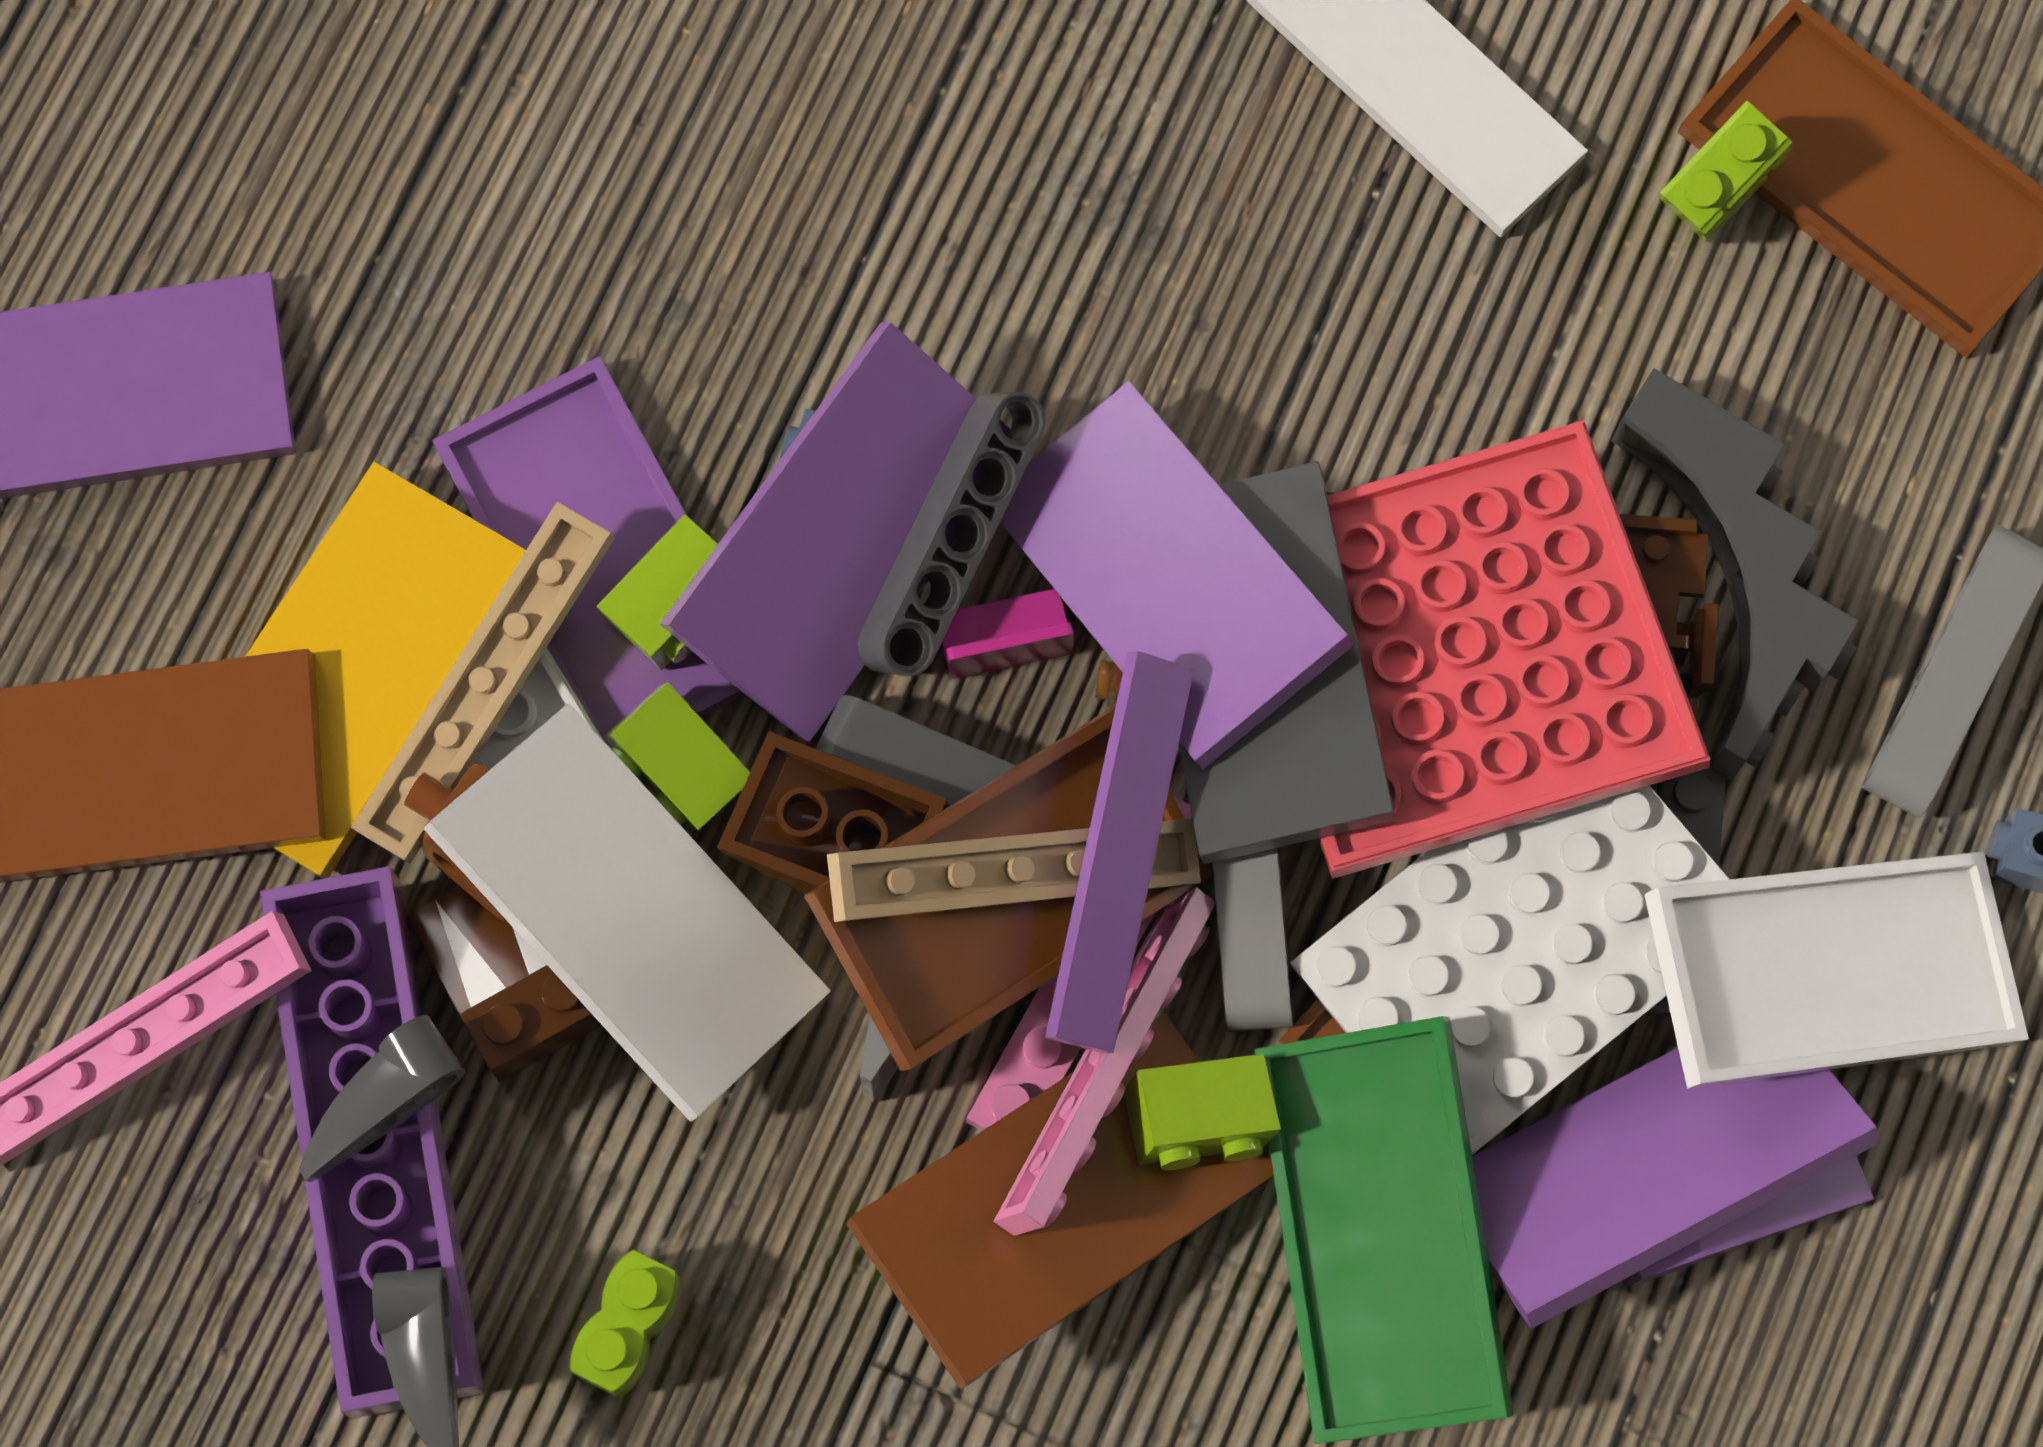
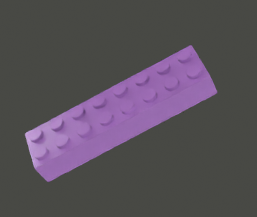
[260,866,485,1419]

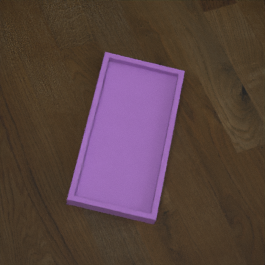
[0,272,296,499]
[660,322,1010,742]
[432,356,745,749]
[1000,381,1355,770]
[1472,1048,1879,1329]

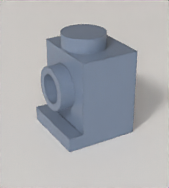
[1987,808,2043,893]

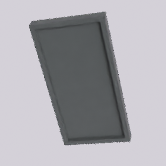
[1178,461,1396,864]

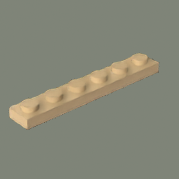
[351,502,615,864]
[827,818,1201,922]

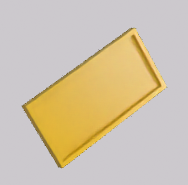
[245,462,526,879]

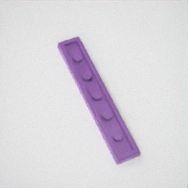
[1045,651,1194,1053]

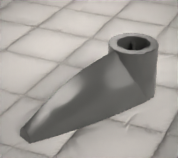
[299,1015,465,1183]
[372,1267,459,1447]

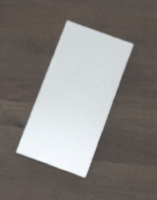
[424,703,831,1122]
[1645,851,2029,1089]

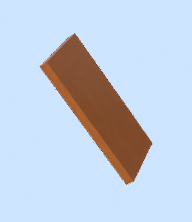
[1677,0,2043,359]
[0,649,326,882]
[804,706,1214,1071]
[846,1013,1274,1390]

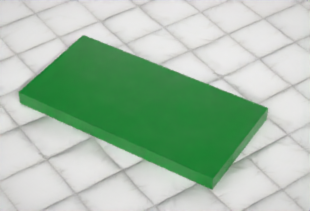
[1255,1016,1514,1444]

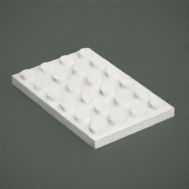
[1290,786,1730,1155]

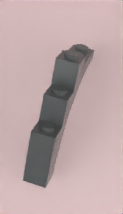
[1611,368,1859,781]

